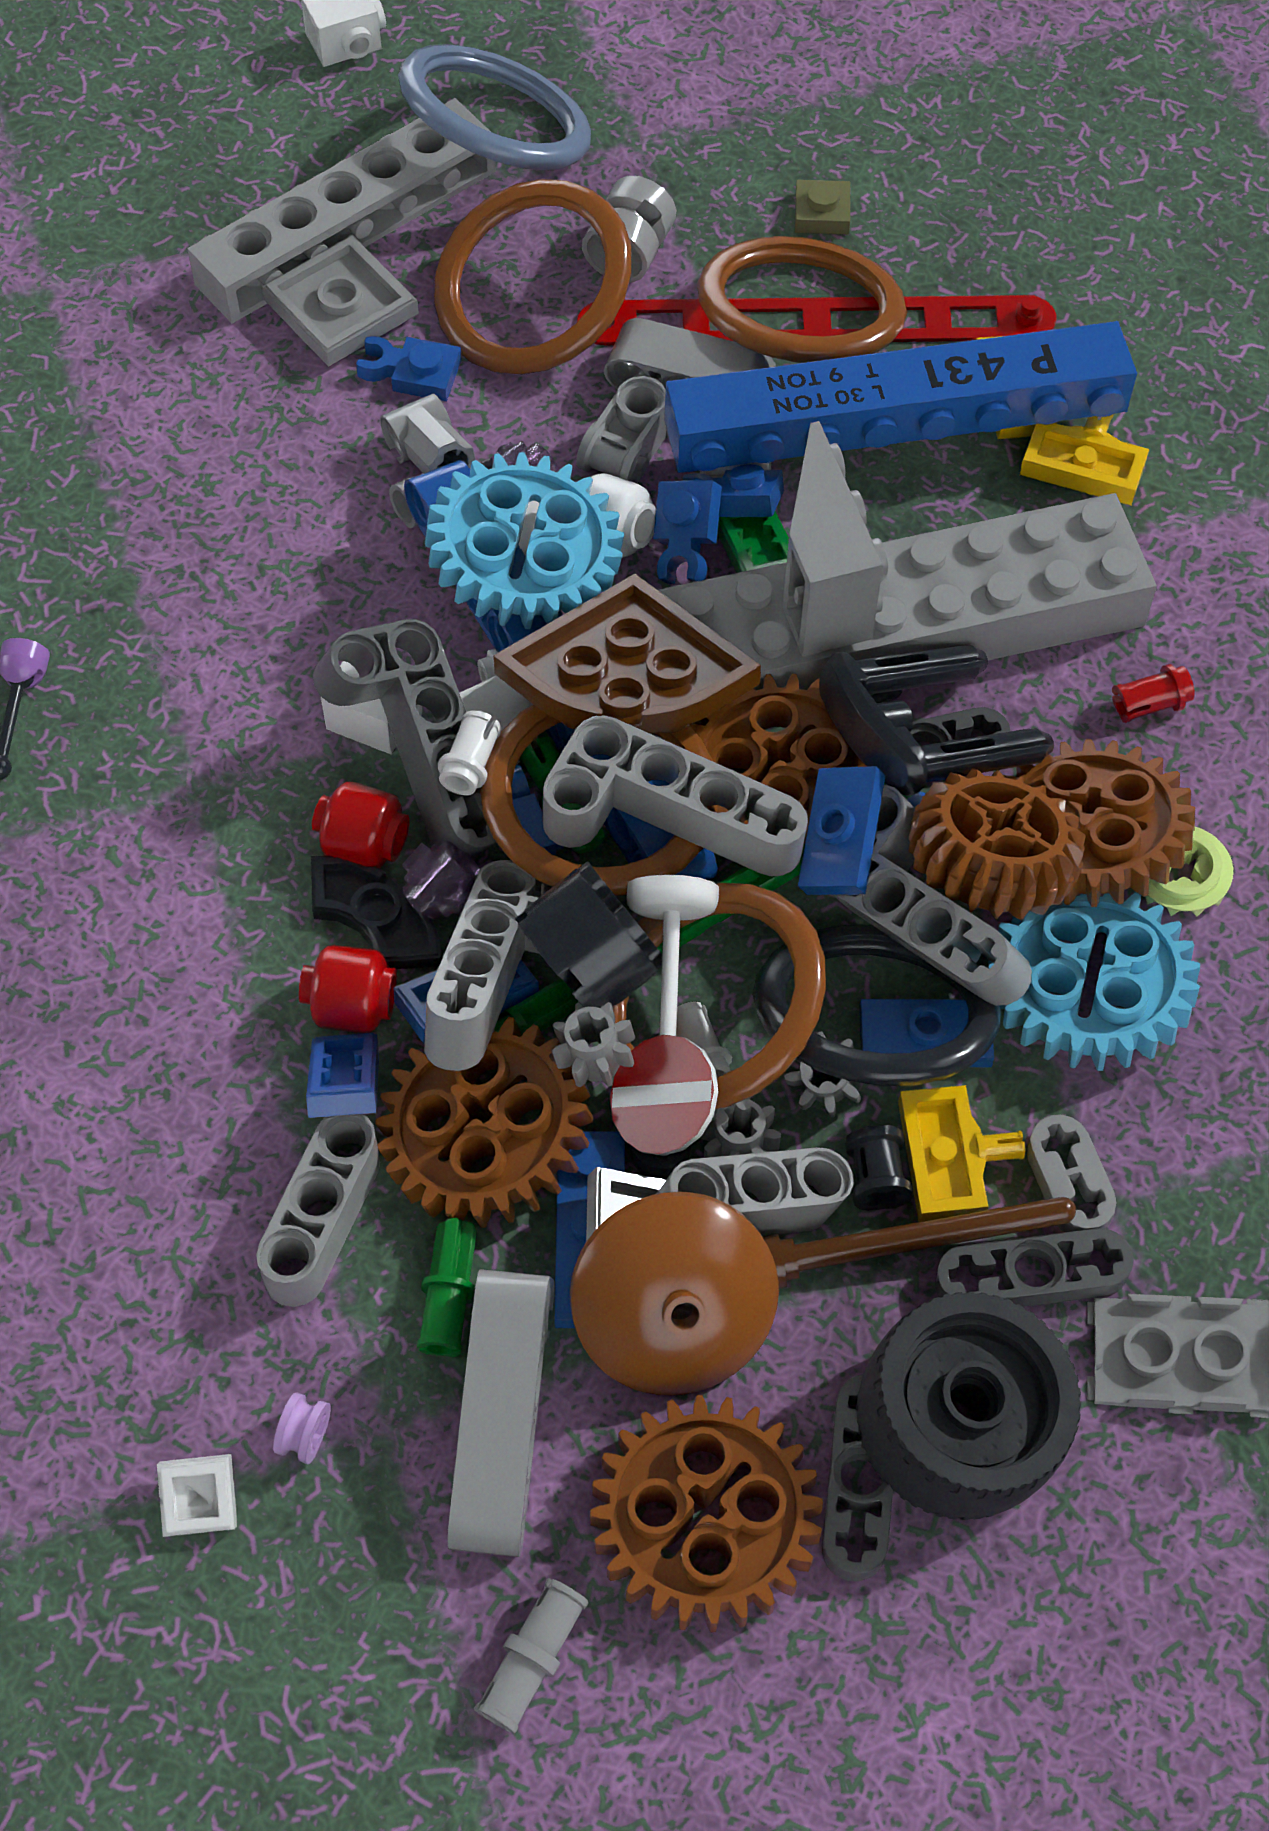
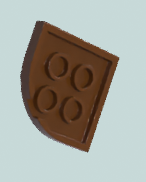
[493,574,761,734]

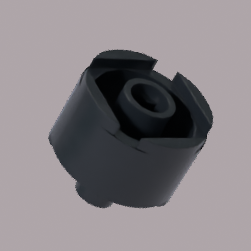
[515,861,662,1008]

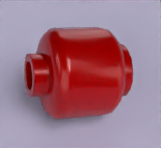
[312,782,410,868]
[299,945,397,1033]

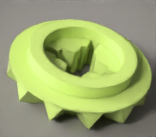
[1146,827,1233,917]

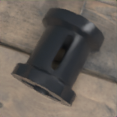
[845,1125,913,1211]

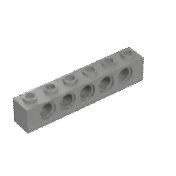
[187,98,496,324]

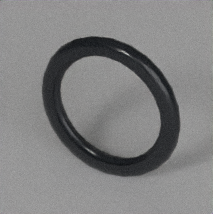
[752,925,1001,1086]

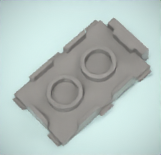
[1087,1294,1269,1418]

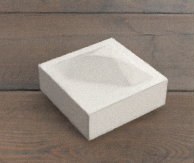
[157,1454,237,1537]

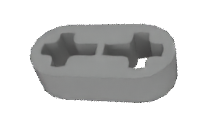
[1027,1114,1117,1233]

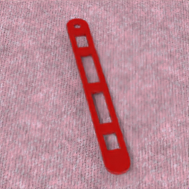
[577,295,1057,345]

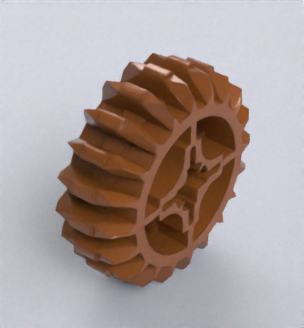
[908,768,1086,921]

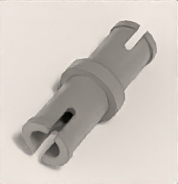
[474,1578,588,1734]

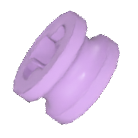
[273,1392,331,1464]

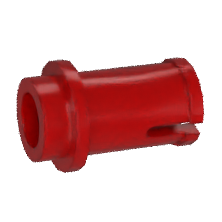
[1112,664,1195,723]

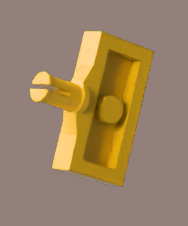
[1020,414,1149,506]
[898,1085,1025,1222]

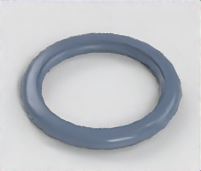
[398,44,591,170]

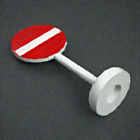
[610,875,719,1156]

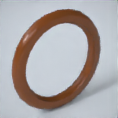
[434,179,631,375]
[697,236,907,363]
[480,705,719,896]
[613,883,826,1110]

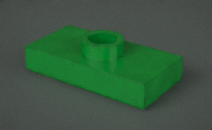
[717,512,789,573]

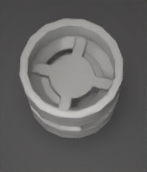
[582,176,677,283]

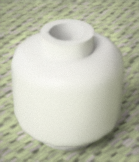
[590,473,656,558]

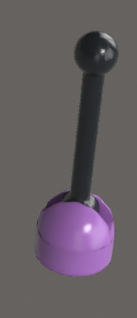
[0,638,50,780]

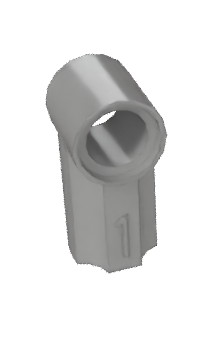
[380,394,476,474]

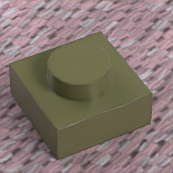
[795,180,850,235]

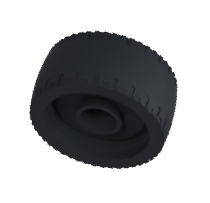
[856,1291,1082,1520]

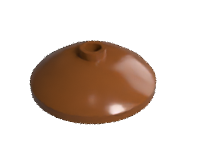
[570,1192,779,1396]

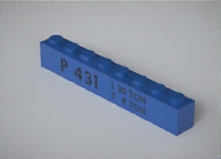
[664,321,1137,473]

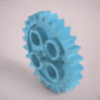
[425,452,624,629]
[988,892,1200,1071]

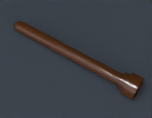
[762,1197,1076,1289]

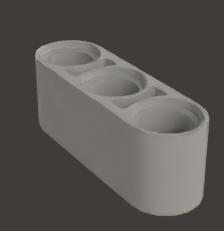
[604,318,776,389]
[256,1114,381,1307]
[656,1148,854,1236]

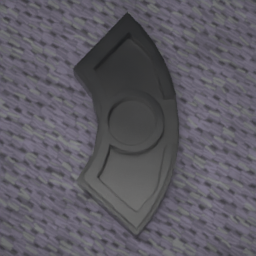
[311,856,442,969]

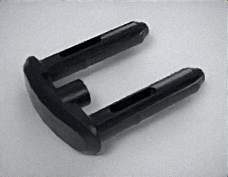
[819,645,1054,796]

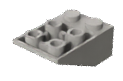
[783,421,888,657]

